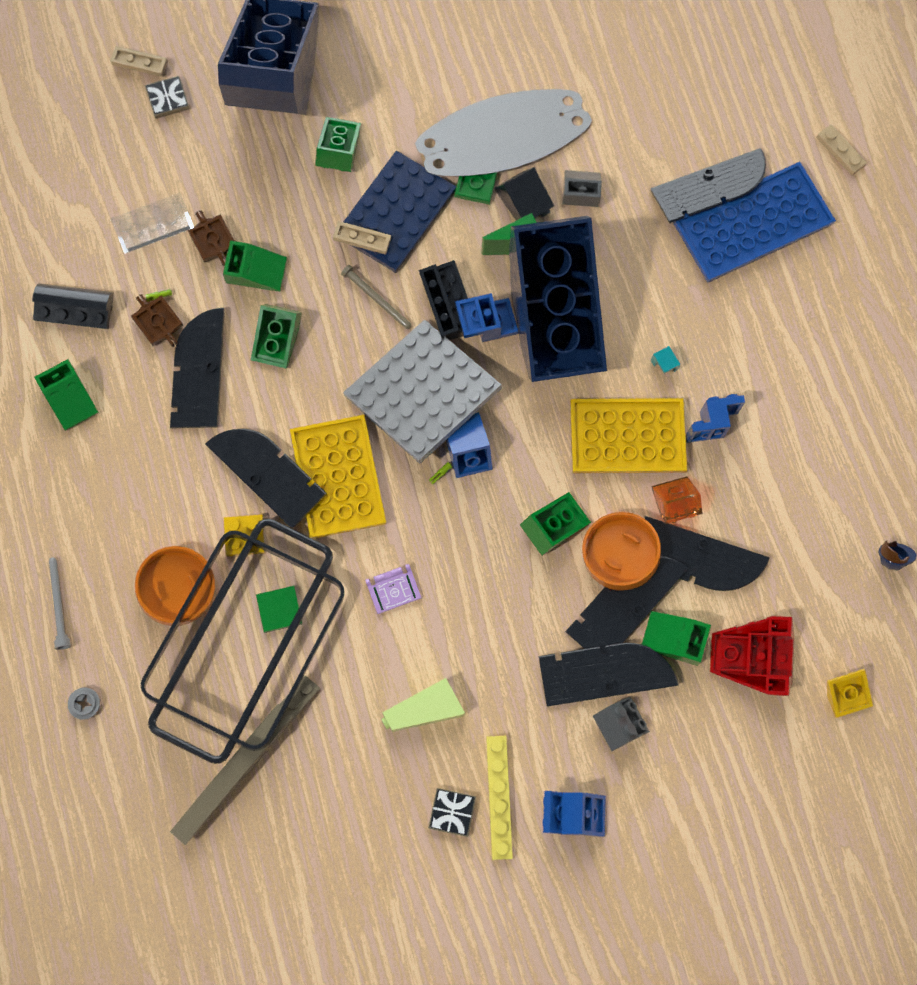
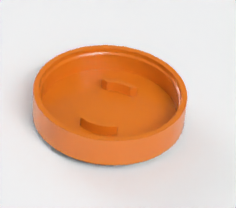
[582,512,661,590]
[135,546,215,626]

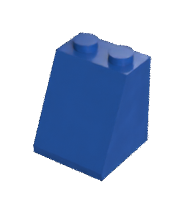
[446,412,493,478]

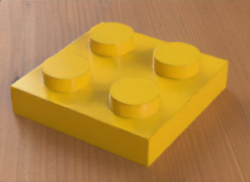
[224,514,265,557]

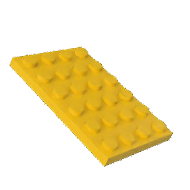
[570,398,687,473]
[290,415,387,539]

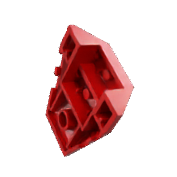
[710,616,794,696]

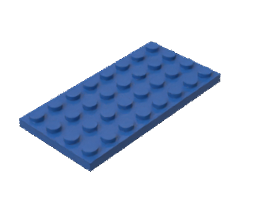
[673,162,836,283]

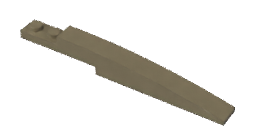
[170,676,320,845]

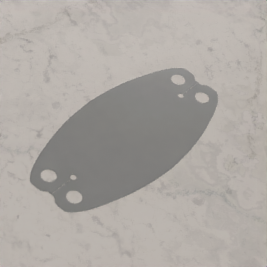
[415,89,592,176]

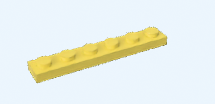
[486,736,513,860]

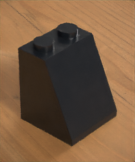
[494,167,554,220]

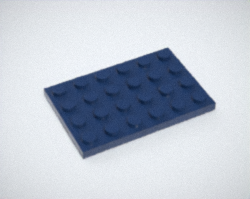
[343,150,456,273]

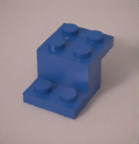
[455,293,518,342]
[686,394,745,443]
[542,791,606,837]

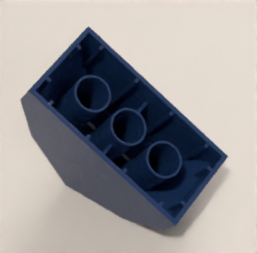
[218,0,319,115]
[509,216,607,382]

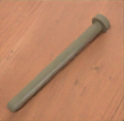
[341,265,411,329]

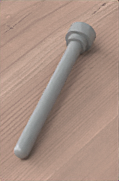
[49,557,71,650]

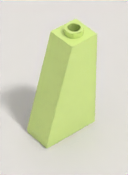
[381,678,465,732]

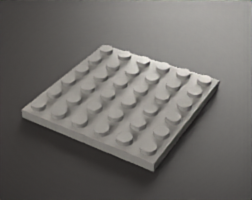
[343,320,502,464]

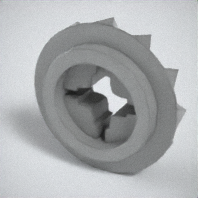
[68,688,100,720]

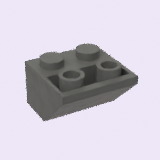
[562,170,602,207]
[593,697,650,751]

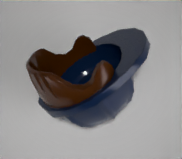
[878,540,916,571]

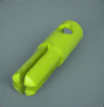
[145,289,172,302]
[429,462,452,484]

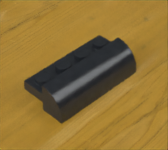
[418,260,468,340]
[32,283,114,329]

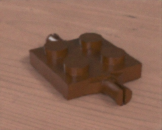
[188,210,235,266]
[131,294,184,347]

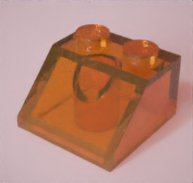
[651,476,703,524]

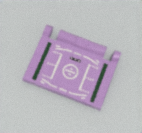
[365,564,421,614]

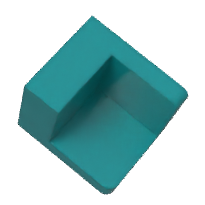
[651,346,681,373]

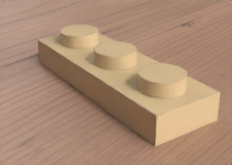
[110,46,168,77]
[816,125,867,175]
[333,221,391,255]

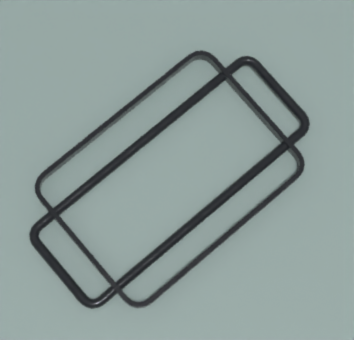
[141,518,345,764]

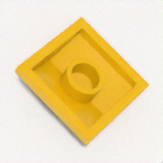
[827,669,873,718]

